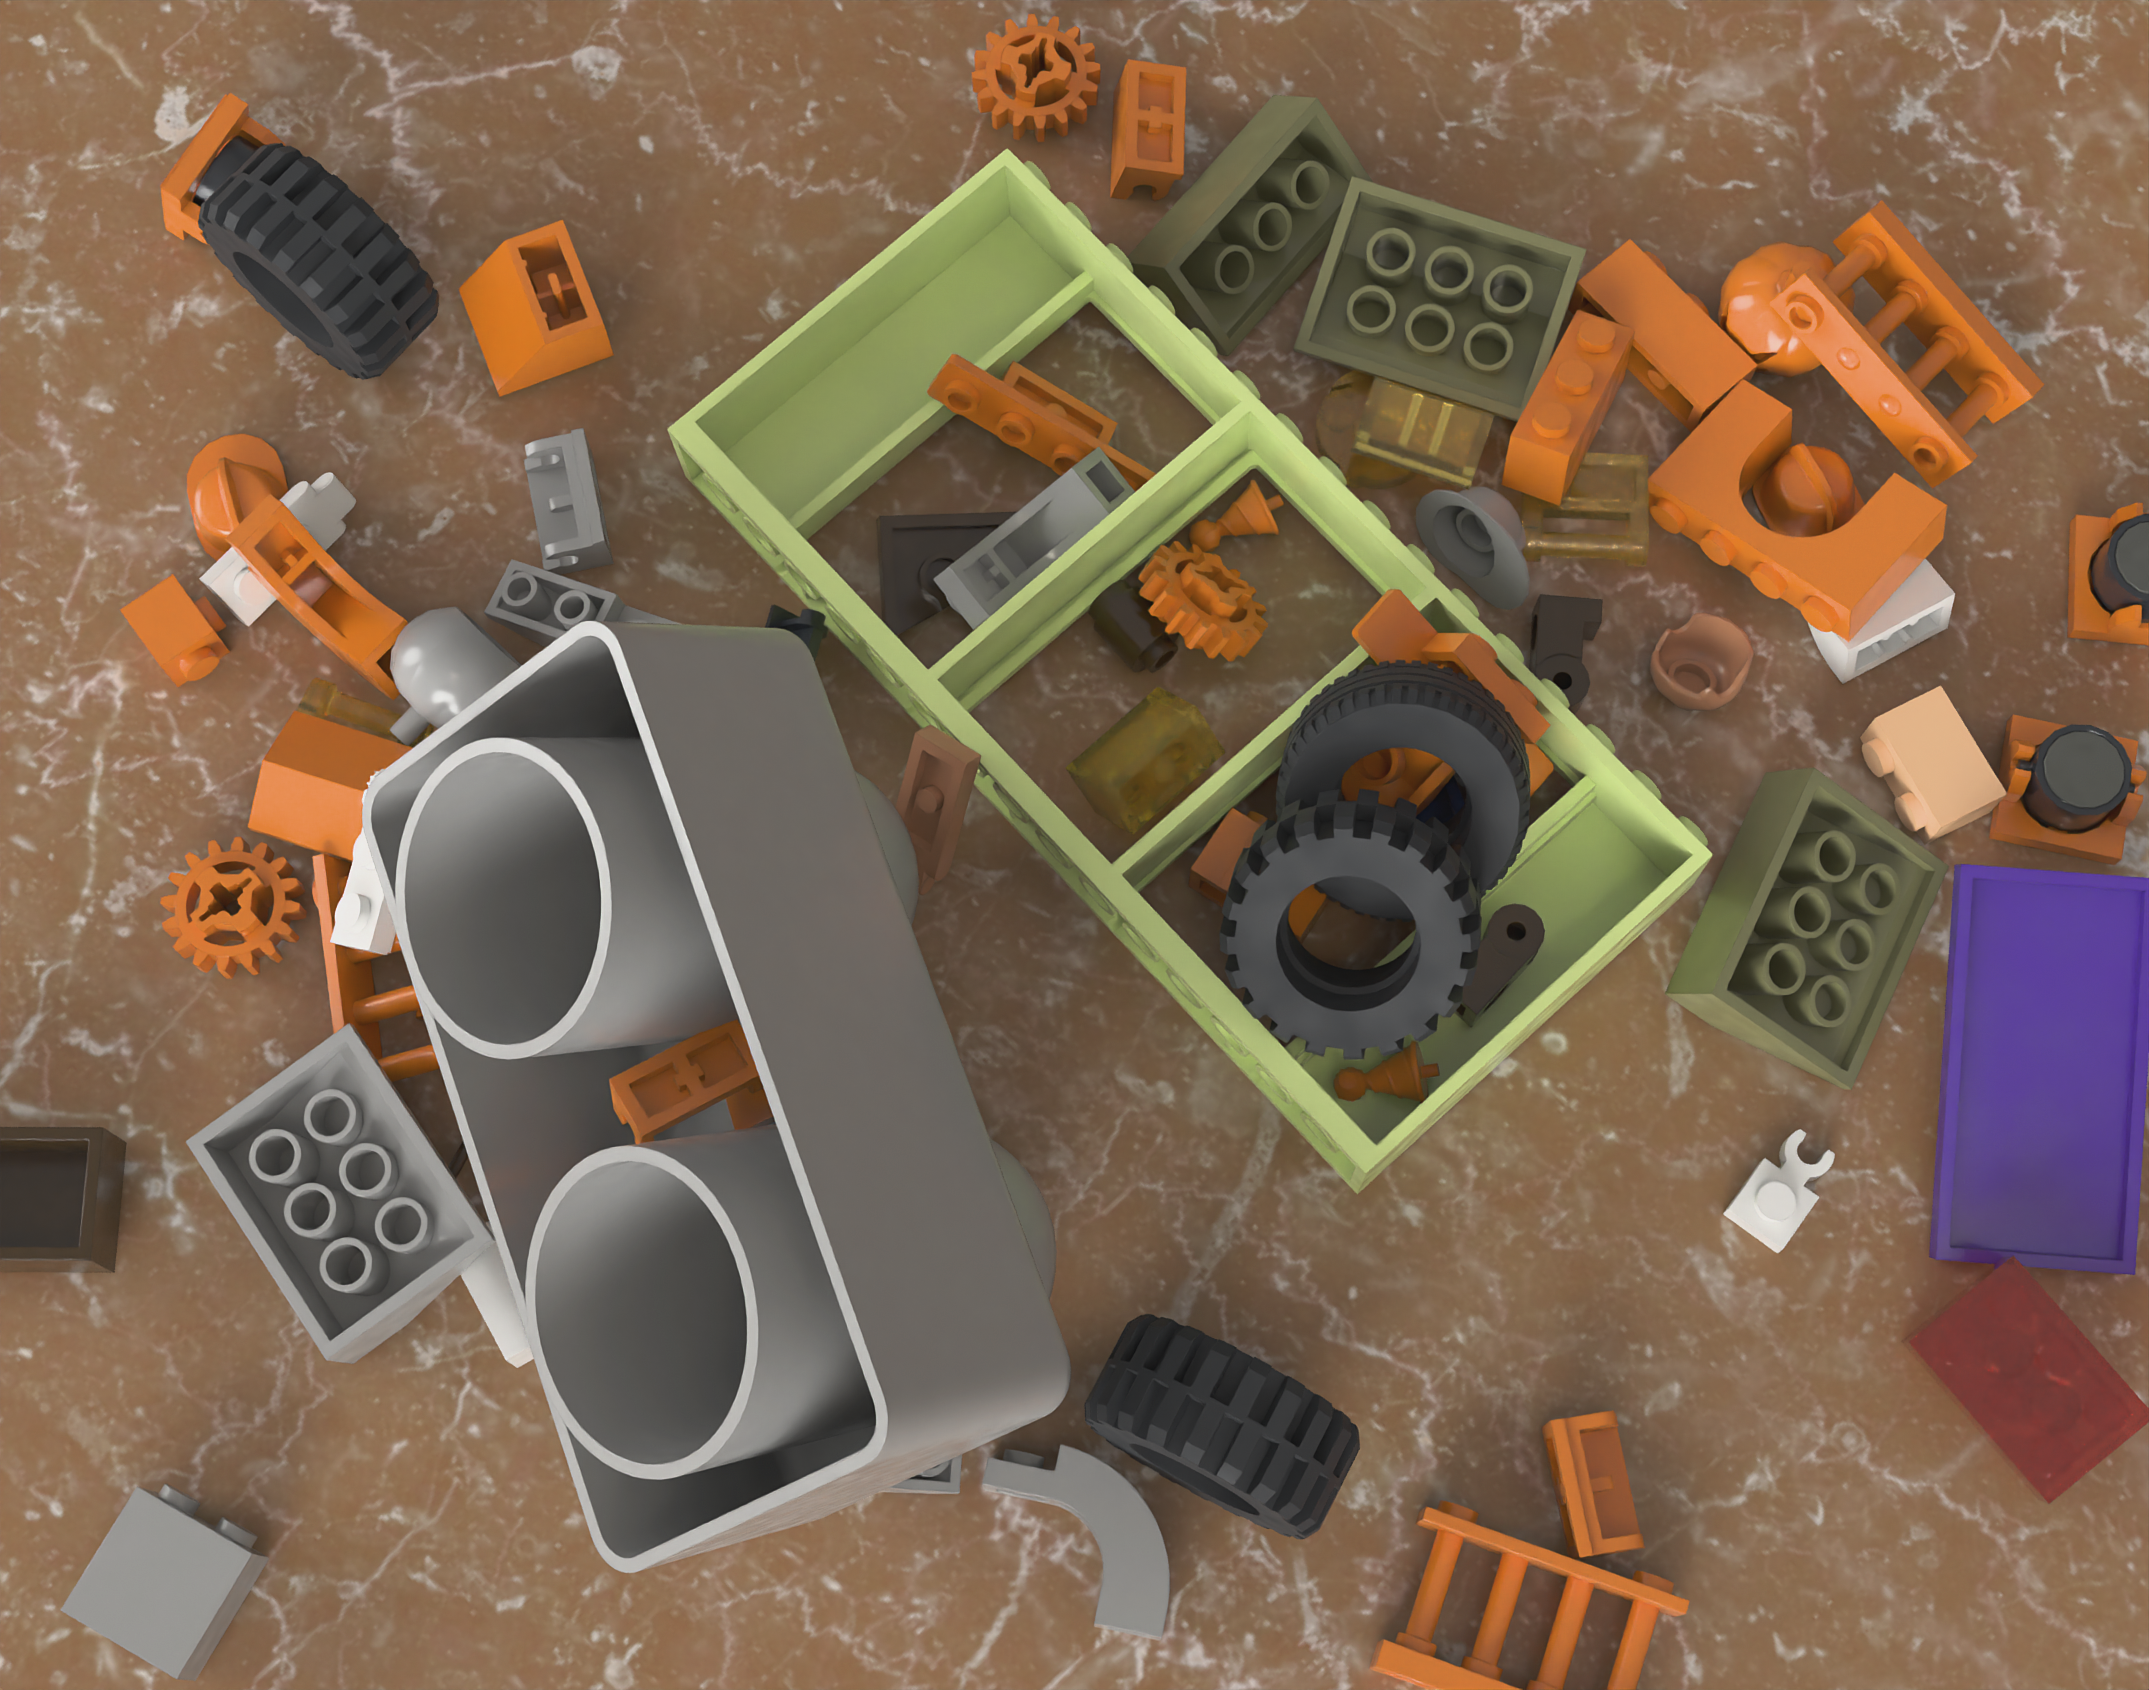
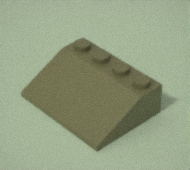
[1293,176,1587,422]
[1665,767,1949,1090]

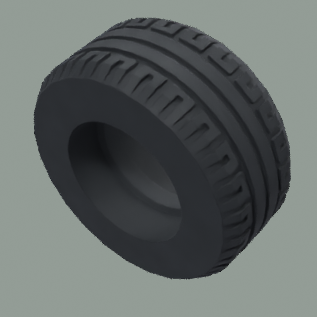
[1276,660,1530,922]

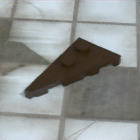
[876,512,1017,636]

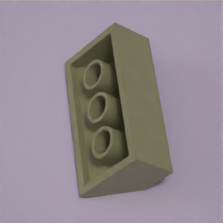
[1127,95,1373,356]

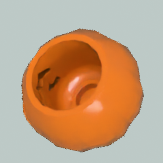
[1718,241,1855,378]

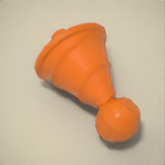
[1189,479,1284,553]
[1334,1041,1440,1103]

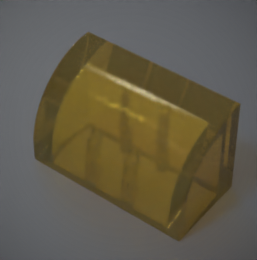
[1350,376,1495,490]

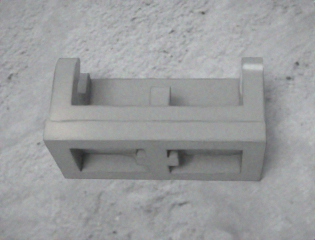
[524,428,614,575]

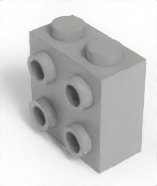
[61,1484,270,1681]

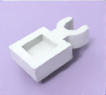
[1723,1129,1835,1253]

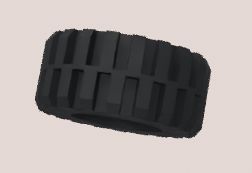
[198,143,439,380]
[1219,789,1482,1060]
[1084,1314,1360,1540]

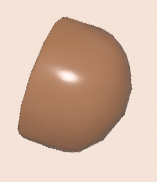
[1649,612,1754,711]

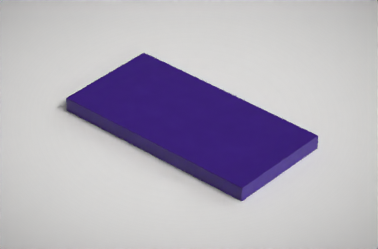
[1929,864,2149,1275]

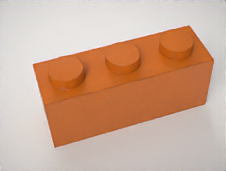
[1568,239,1758,433]
[1501,309,1635,506]

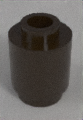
[1088,580,1179,673]

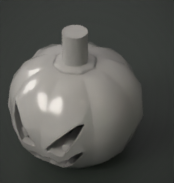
[390,606,522,746]

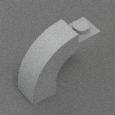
[933,447,1135,630]
[982,1444,1170,1640]

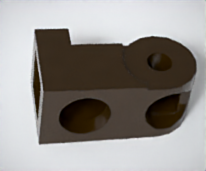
[1529,594,1603,715]
[1454,903,1545,1027]

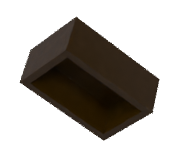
[0,1127,127,1273]

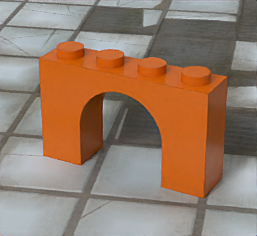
[1648,379,1947,642]

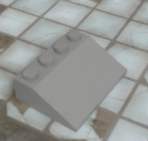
[186,1023,496,1364]

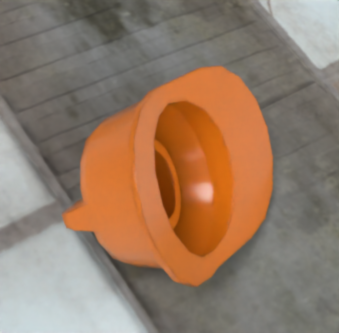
[187,434,289,561]
[1752,442,1865,537]

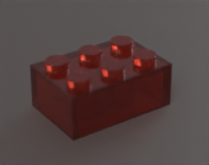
[1901,1255,2149,1504]

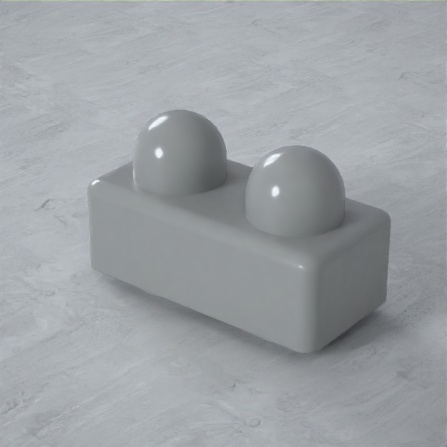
[362,621,1071,1573]

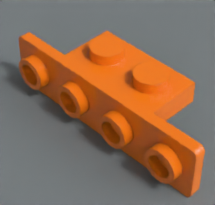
[927,354,1156,492]
[1352,589,1554,797]

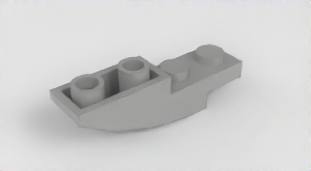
[484,559,680,647]

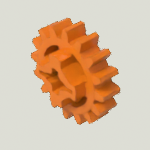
[972,14,1101,142]
[1138,541,1268,662]
[160,837,307,979]

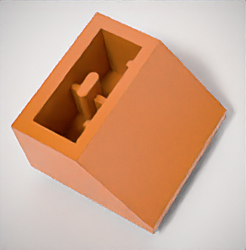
[459,220,614,397]

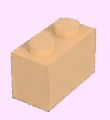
[1860,686,2007,845]

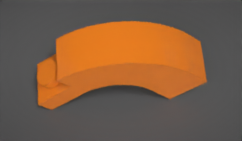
[225,494,408,701]

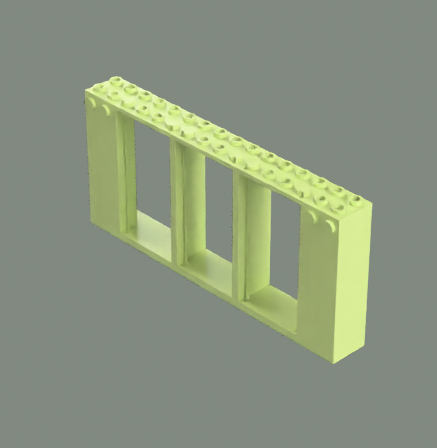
[667,148,1713,1194]

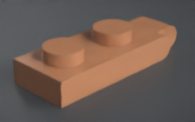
[895,724,981,895]

